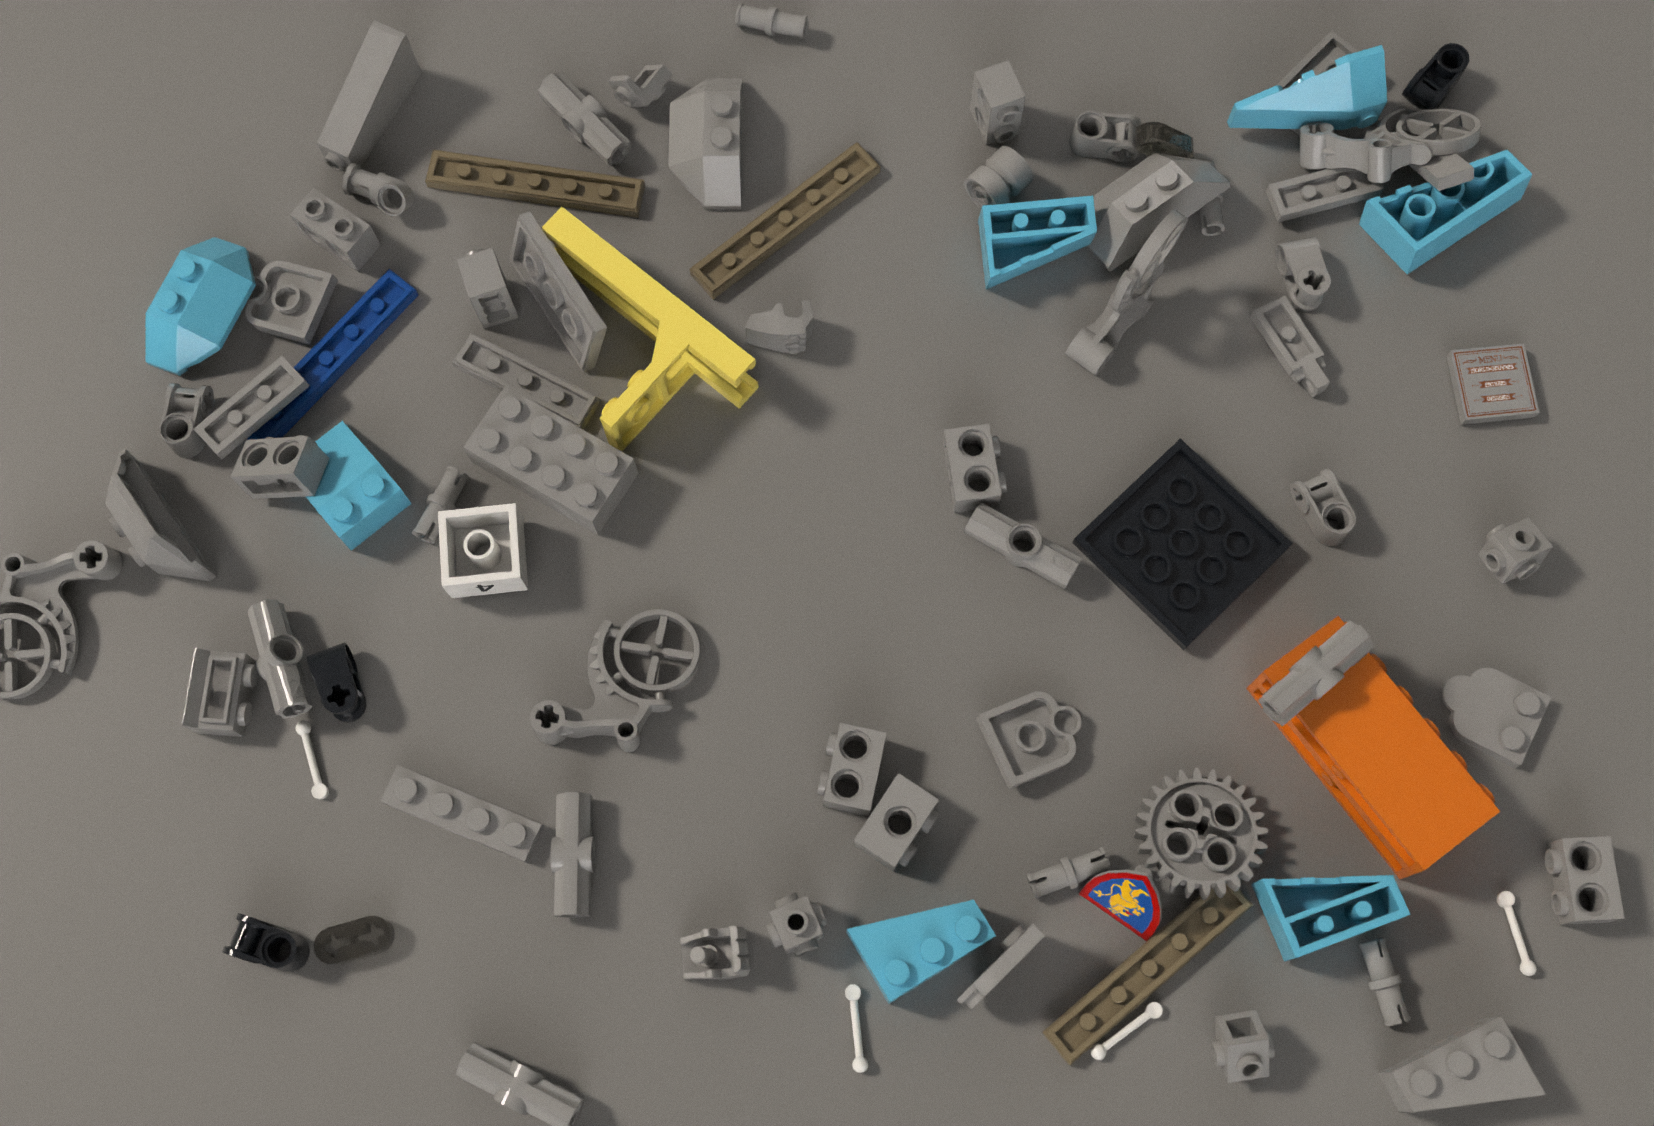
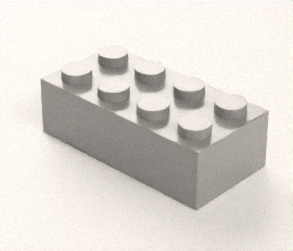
[463,386,639,535]

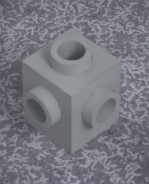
[1478,517,1553,584]
[766,893,828,956]
[1210,1010,1275,1083]

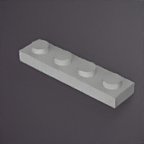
[380,765,544,863]

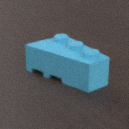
[1251,875,1411,962]

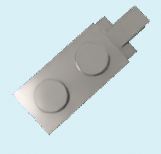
[1250,296,1330,397]

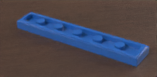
[247,269,419,440]

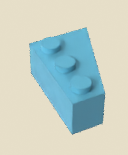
[978,196,1097,290]
[846,900,996,1004]

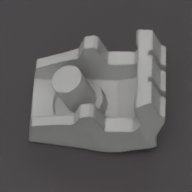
[745,300,814,354]
[680,926,750,980]

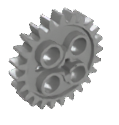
[1134,768,1268,900]

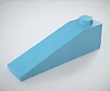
[1227,45,1387,130]

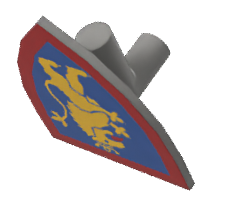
[1079,865,1162,941]

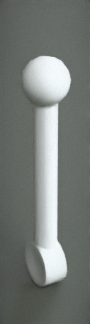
[296,720,329,800]
[1496,891,1537,976]
[845,984,869,1073]
[1090,1002,1163,1060]

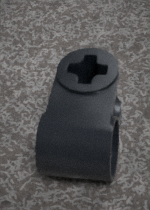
[1401,43,1470,110]
[307,642,367,723]
[222,913,310,972]

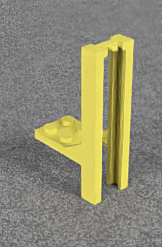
[542,207,759,451]

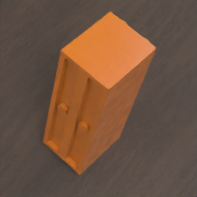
[1246,616,1500,880]

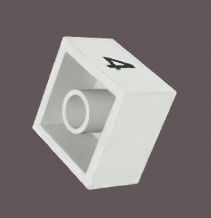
[438,503,528,598]

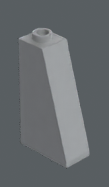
[317,20,422,172]

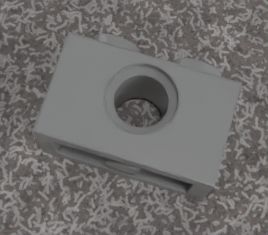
[854,773,940,872]

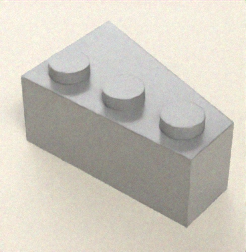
[1378,1016,1546,1112]

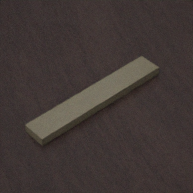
[689,142,880,300]
[425,150,645,218]
[1041,884,1253,1065]

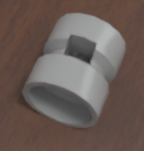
[964,146,1033,209]

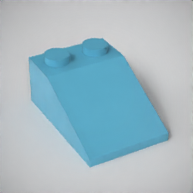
[305,421,412,551]

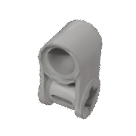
[1069,111,1141,162]
[1275,237,1331,312]
[159,383,214,458]
[1290,468,1356,547]

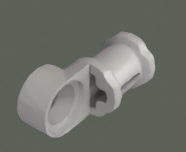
[342,163,414,216]

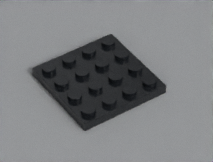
[1072,438,1293,651]

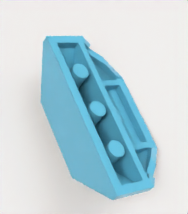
[145,237,256,376]

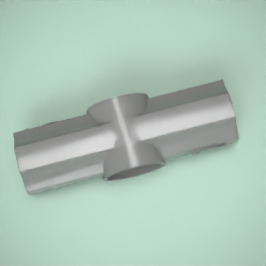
[538,72,632,166]
[964,502,1082,589]
[247,599,313,719]
[1258,620,1374,727]
[550,792,596,918]
[455,1042,584,1126]

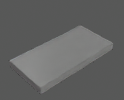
[509,211,607,372]

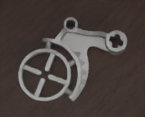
[1300,108,1481,183]
[1065,210,1188,376]
[0,540,123,700]
[530,609,700,752]

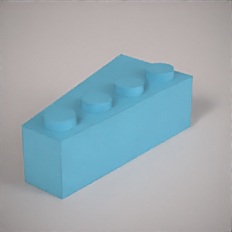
[1359,150,1533,274]

